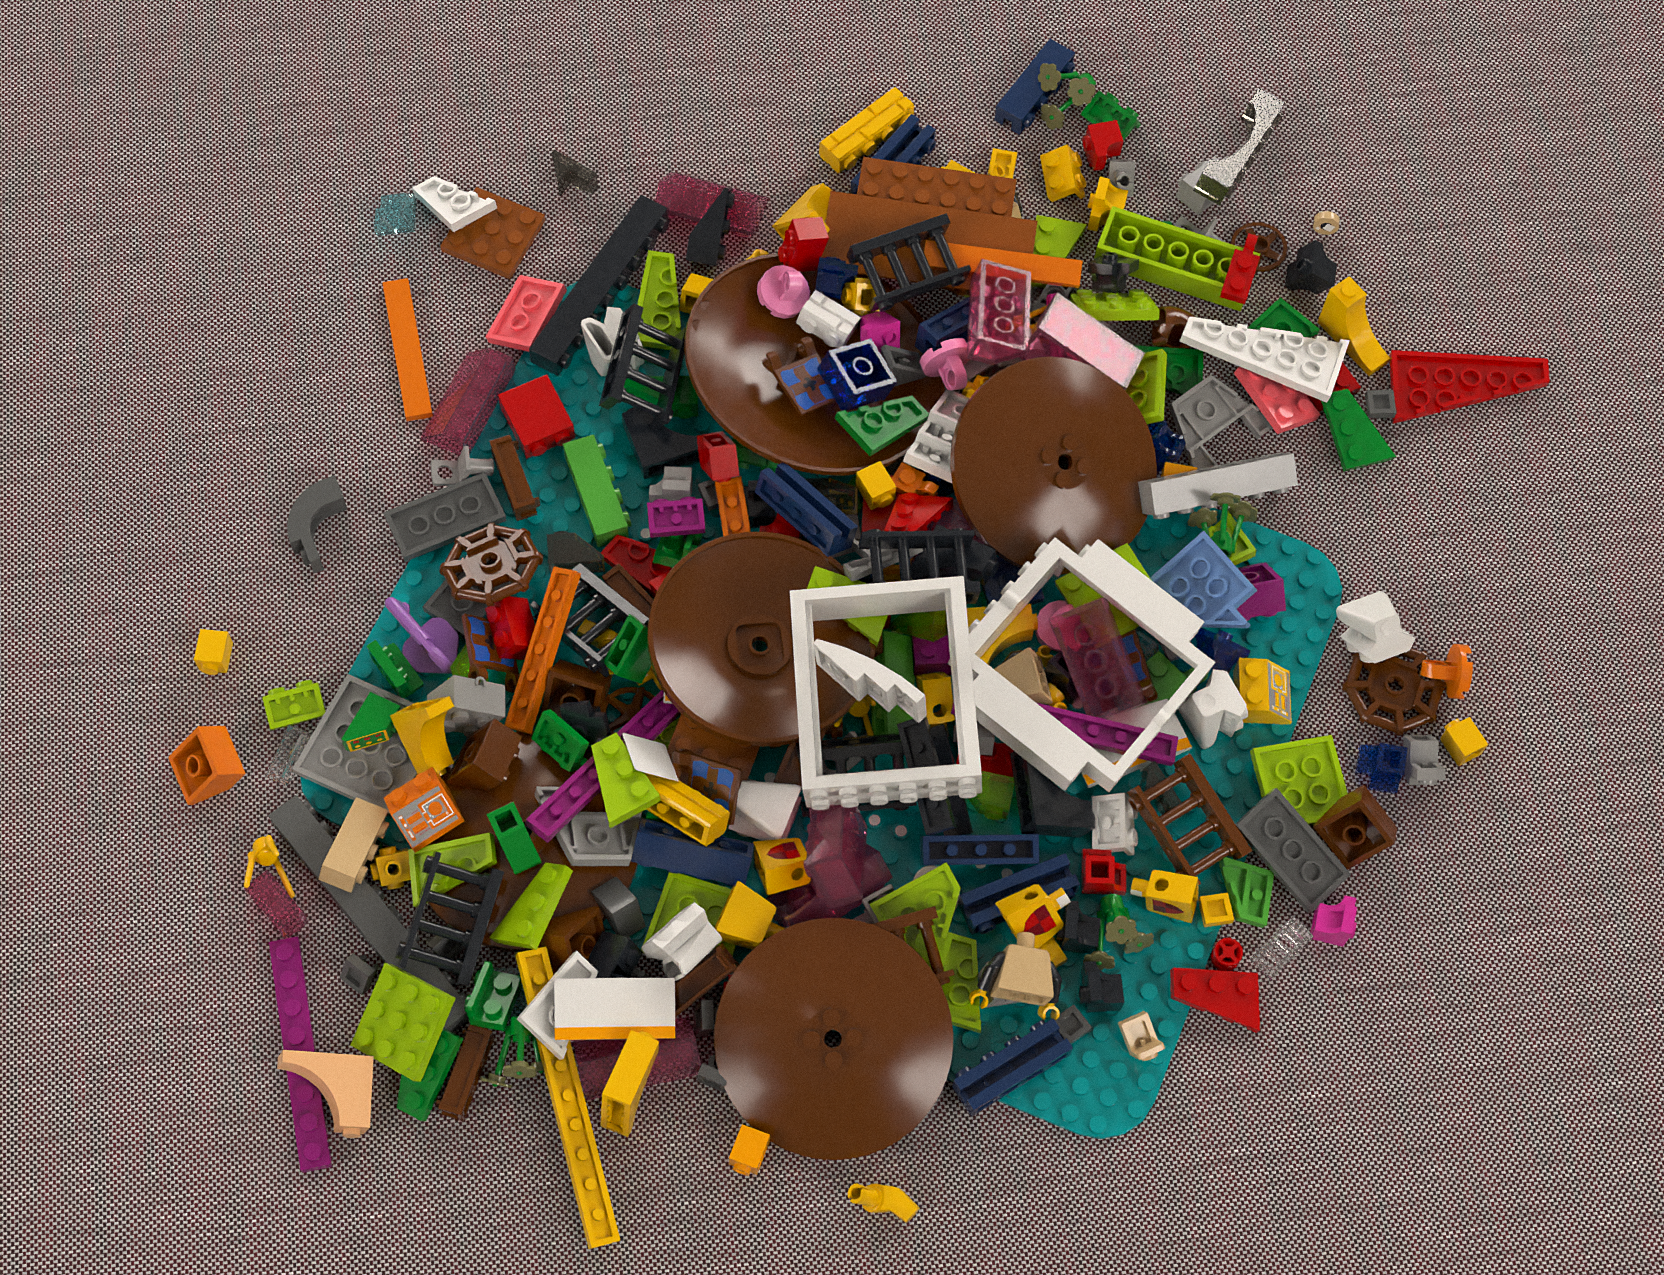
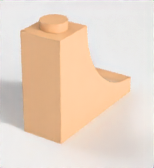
[277,1050,374,1138]

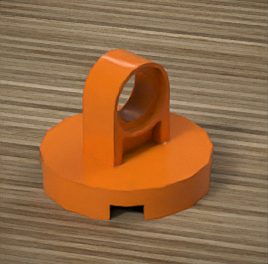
[1420,644,1473,699]

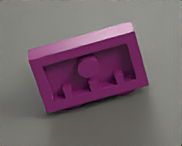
[647,497,705,538]

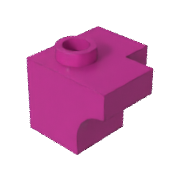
[860,311,900,364]
[1309,895,1357,947]

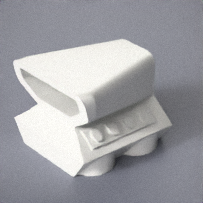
[581,307,644,376]
[1336,591,1415,663]
[1178,669,1248,749]
[728,778,802,841]
[642,902,722,981]

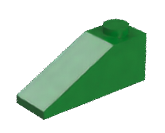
[624,376,699,419]

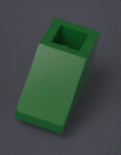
[487,802,542,875]

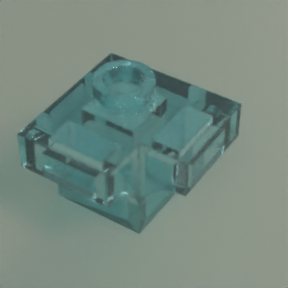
[374,193,416,236]

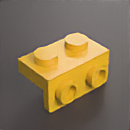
[1040,145,1086,202]

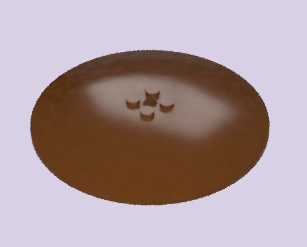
[684,253,945,476]

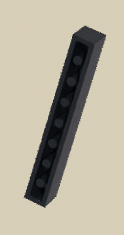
[529,195,670,376]

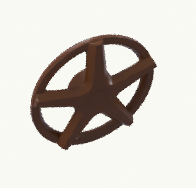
[1230,222,1288,273]
[601,687,655,735]

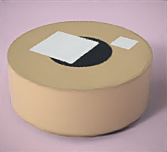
[1313,211,1340,235]

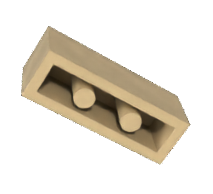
[319,797,390,893]

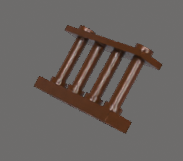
[1127,753,1252,886]
[872,906,955,985]

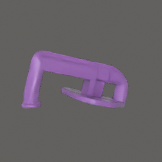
[385,597,459,674]

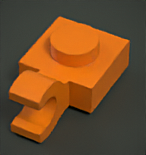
[891,462,939,496]

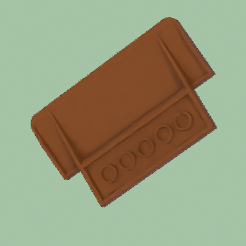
[820,157,1038,297]

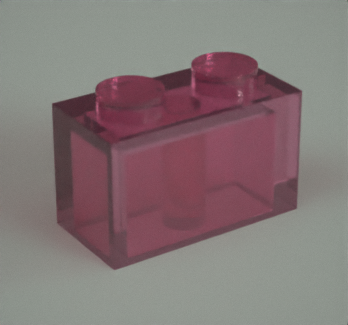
[244,870,308,939]

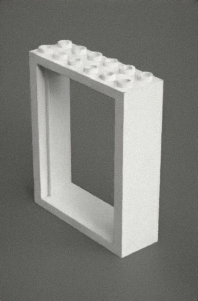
[790,576,982,810]

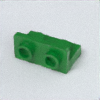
[1080,90,1141,141]
[653,533,703,568]
[366,640,424,699]
[531,709,589,772]
[464,961,522,1031]

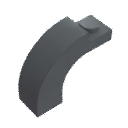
[287,475,348,574]

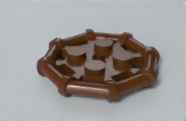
[439,522,543,607]
[1342,648,1446,736]

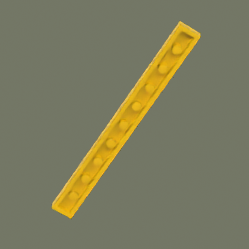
[515,947,621,1249]

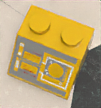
[1233,658,1292,725]

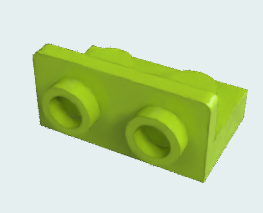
[262,680,326,731]

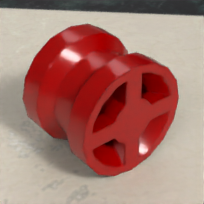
[1210,938,1243,971]

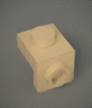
[1118,1011,1165,1061]

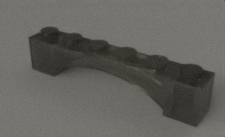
[1193,88,1285,206]

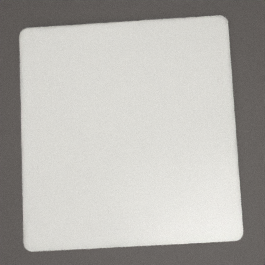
[622,733,678,781]

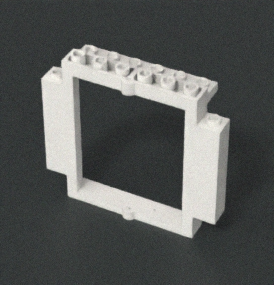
[948,537,1215,792]

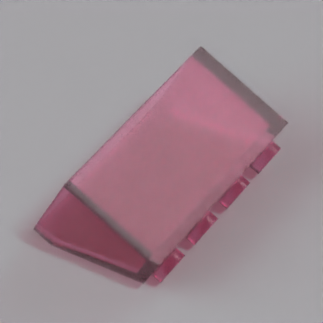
[1018,293,1145,390]

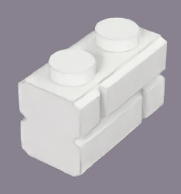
[796,290,861,350]

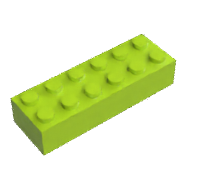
[1094,206,1260,312]

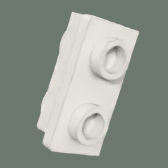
[1092,793,1138,856]

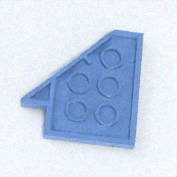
[1150,531,1257,628]

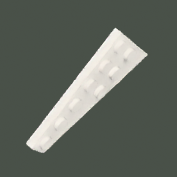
[1179,317,1350,403]

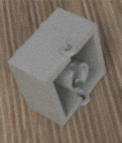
[427,675,505,737]

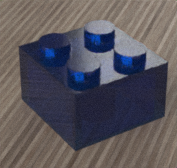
[817,338,897,411]

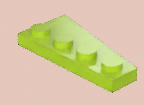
[637,250,681,350]

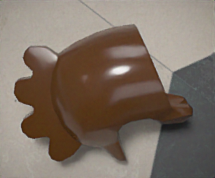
[1151,306,1195,349]

